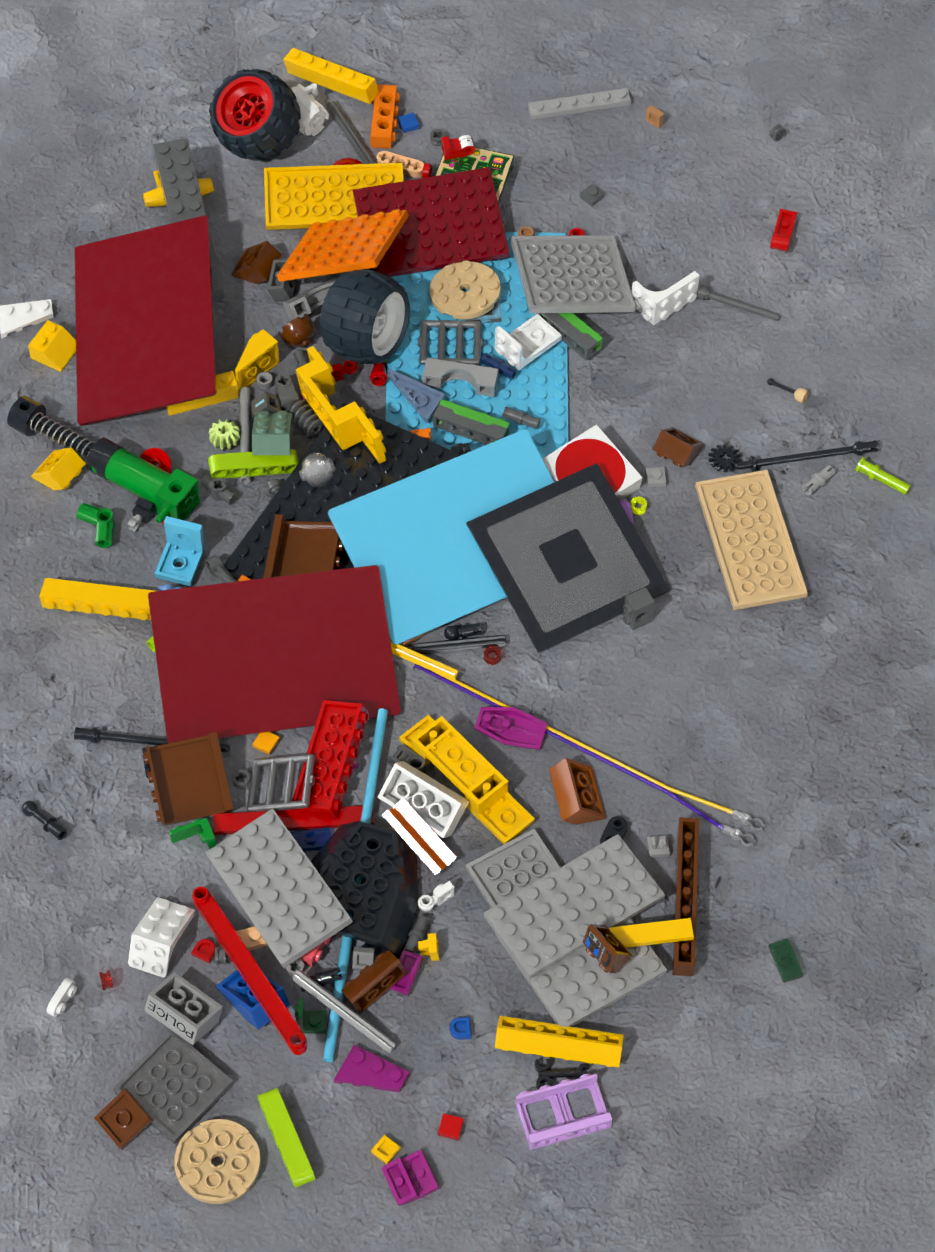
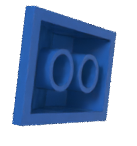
[216,970,290,1030]

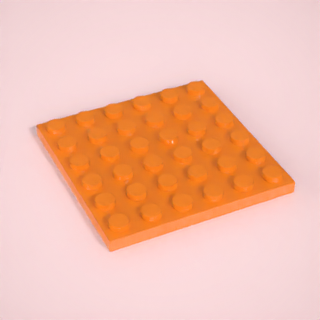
[277,209,409,282]

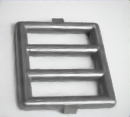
[418,320,483,366]
[247,754,315,812]

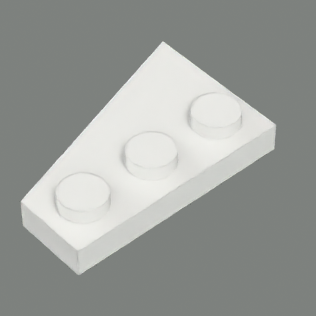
[0,299,54,339]

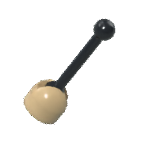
[767,378,809,404]

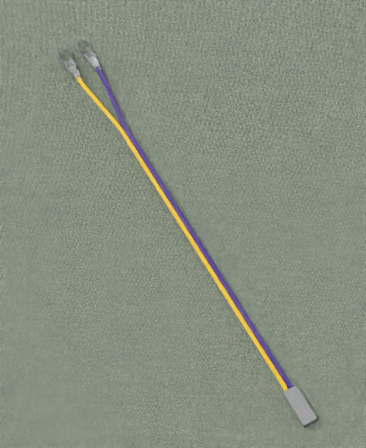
[392,654,765,847]

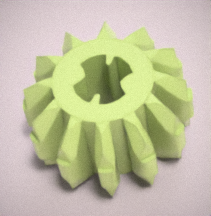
[209,419,240,450]

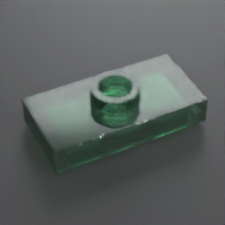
[768,939,803,983]

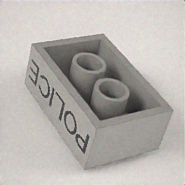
[144,972,223,1045]

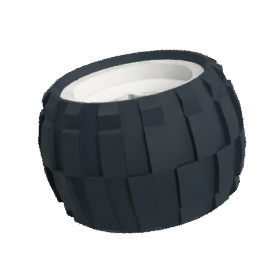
[320,270,410,364]

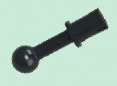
[22,801,67,840]

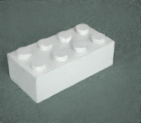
[377,761,469,838]

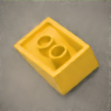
[235,329,280,394]

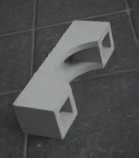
[283,274,342,320]
[423,358,498,397]

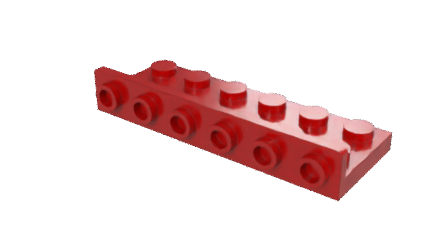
[292,700,369,818]

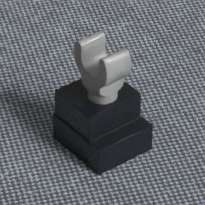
[128,497,156,532]

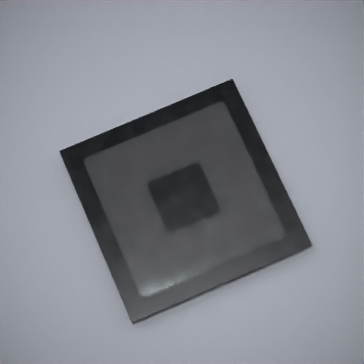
[466,463,670,653]

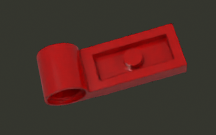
[770,209,797,252]

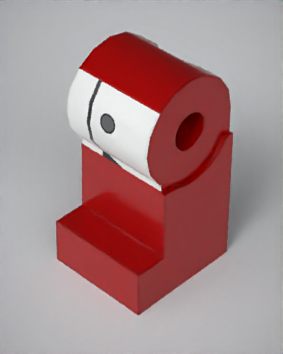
[441,135,476,160]

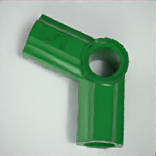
[76,503,115,548]

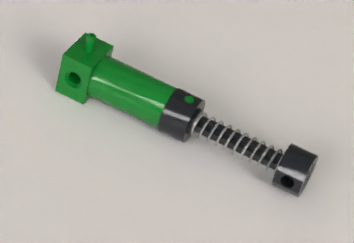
[7,396,200,523]

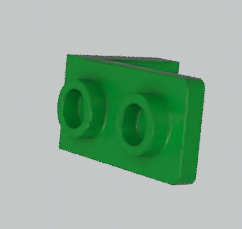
[169,818,216,849]

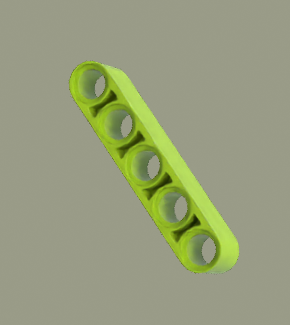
[208,449,299,479]
[257,1087,315,1188]

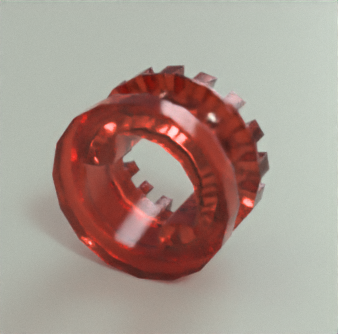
[484,646,501,665]
[99,970,113,990]

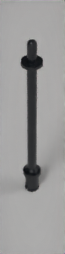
[734,440,878,472]
[74,727,230,752]

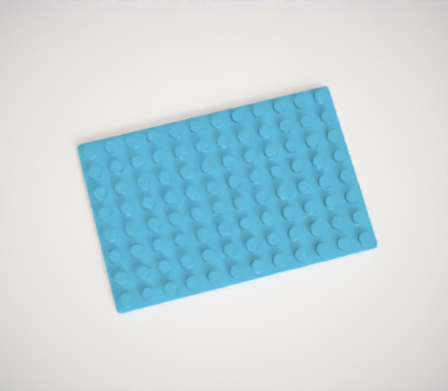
[328,429,554,645]

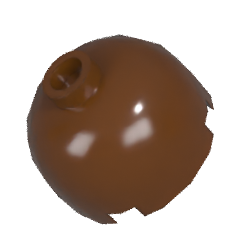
[278,314,315,348]

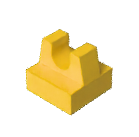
[418,933,440,961]

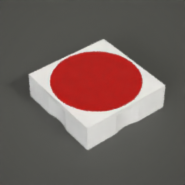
[543,424,643,500]

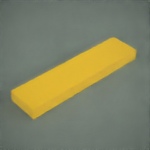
[609,918,694,948]

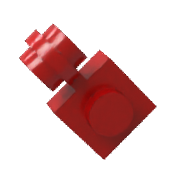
[331,360,358,382]

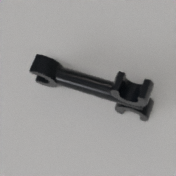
[535,1059,589,1090]

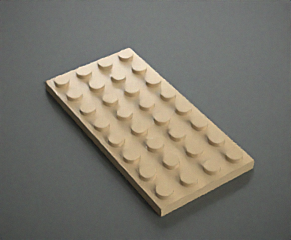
[695,470,808,610]

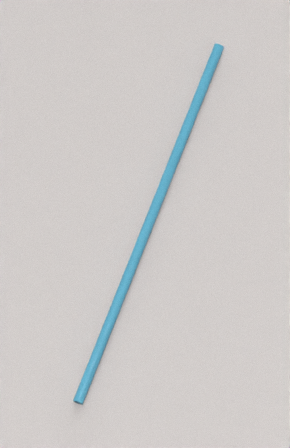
[323,709,388,1062]

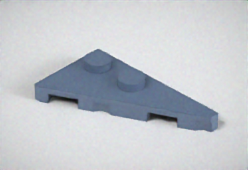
[387,369,445,423]

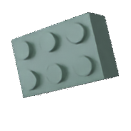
[252,411,292,455]

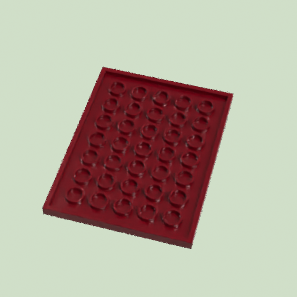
[353,167,510,277]

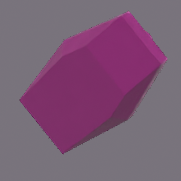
[475,707,548,750]

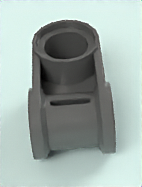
[275,374,299,410]
[387,745,425,774]

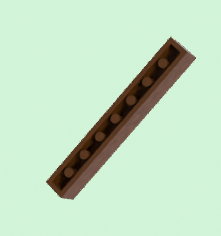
[672,817,699,977]

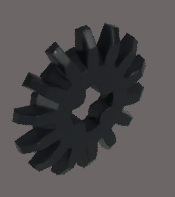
[708,444,741,472]

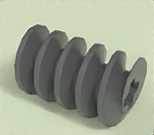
[285,400,323,438]

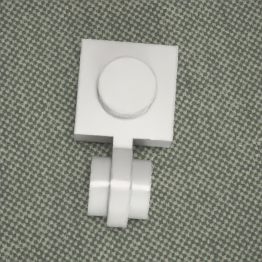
[418,881,454,911]

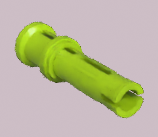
[855,457,911,495]

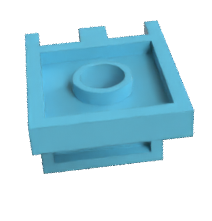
[154,516,206,587]

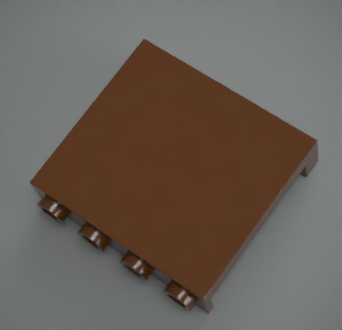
[264,514,344,578]
[143,731,233,826]

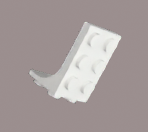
[632,271,700,325]
[495,314,562,370]
[128,897,195,977]

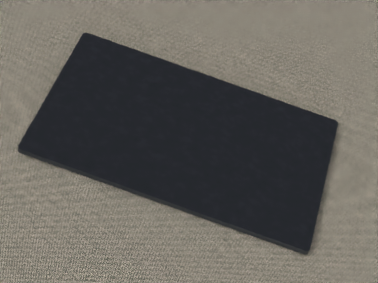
[224,403,461,580]

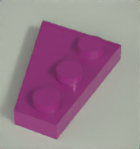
[334,1045,409,1093]

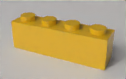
[166,371,239,416]

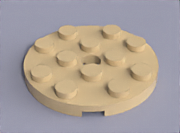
[429,261,501,319]
[174,1119,261,1204]

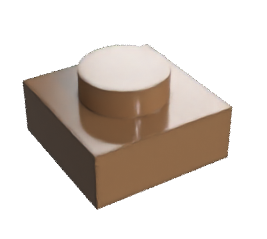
[646,105,664,129]

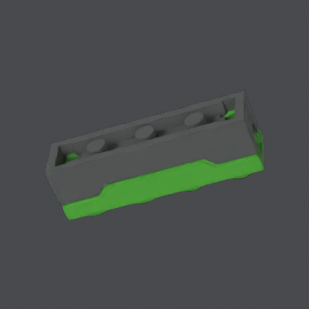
[536,313,603,360]
[433,399,510,445]

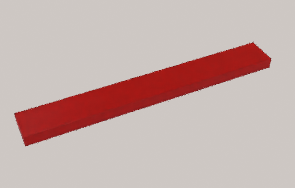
[213,806,374,835]

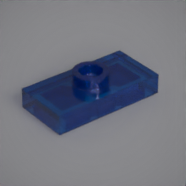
[290,827,331,852]

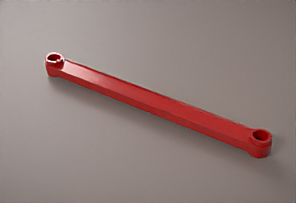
[192,887,308,1055]

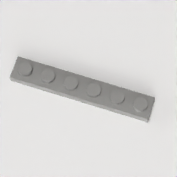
[528,88,631,120]

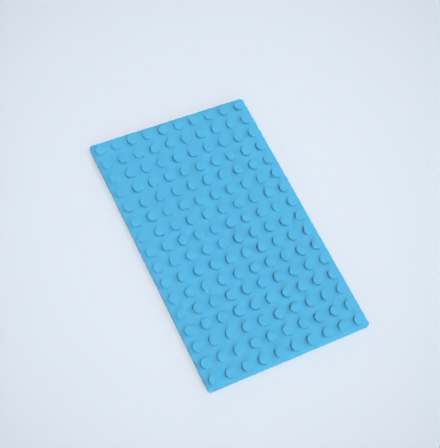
[385,232,568,459]

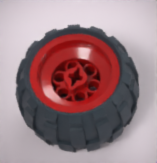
[209,69,301,161]

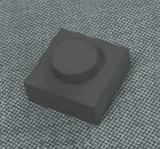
[580,184,604,207]

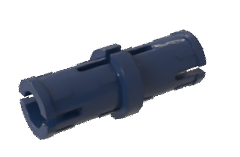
[481,353,517,380]

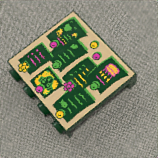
[435,147,514,204]

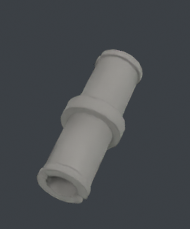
[802,465,835,495]

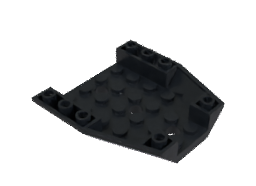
[311,821,418,959]

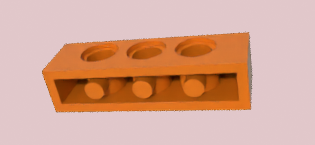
[370,84,400,149]

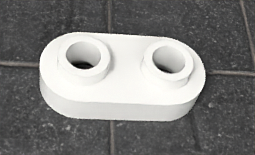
[47,978,77,1017]

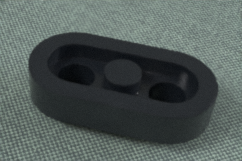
[599,816,628,845]

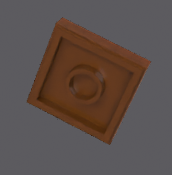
[94,1088,153,1150]

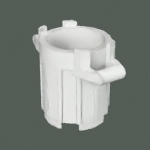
[291,83,329,136]

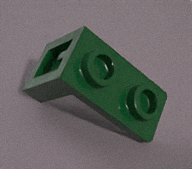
[295,998,326,1034]

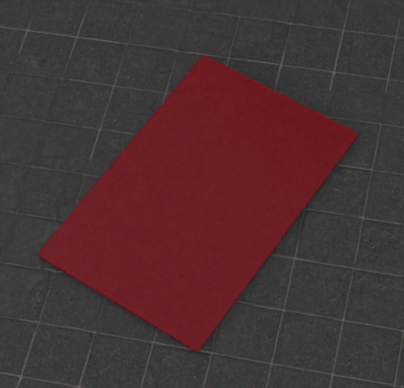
[75,215,217,426]
[148,565,401,743]

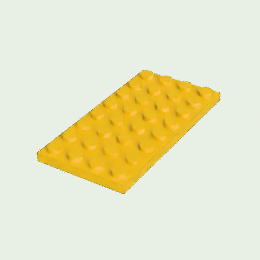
[264,163,404,230]

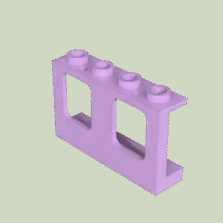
[515,1074,612,1150]

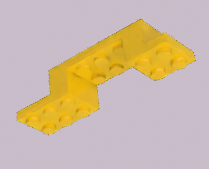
[295,346,386,464]
[399,714,535,845]

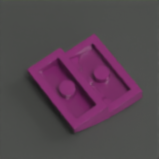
[381,1149,440,1206]

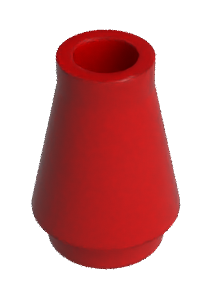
[369,362,388,386]

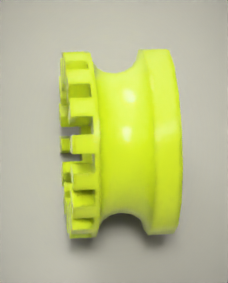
[631,496,647,515]

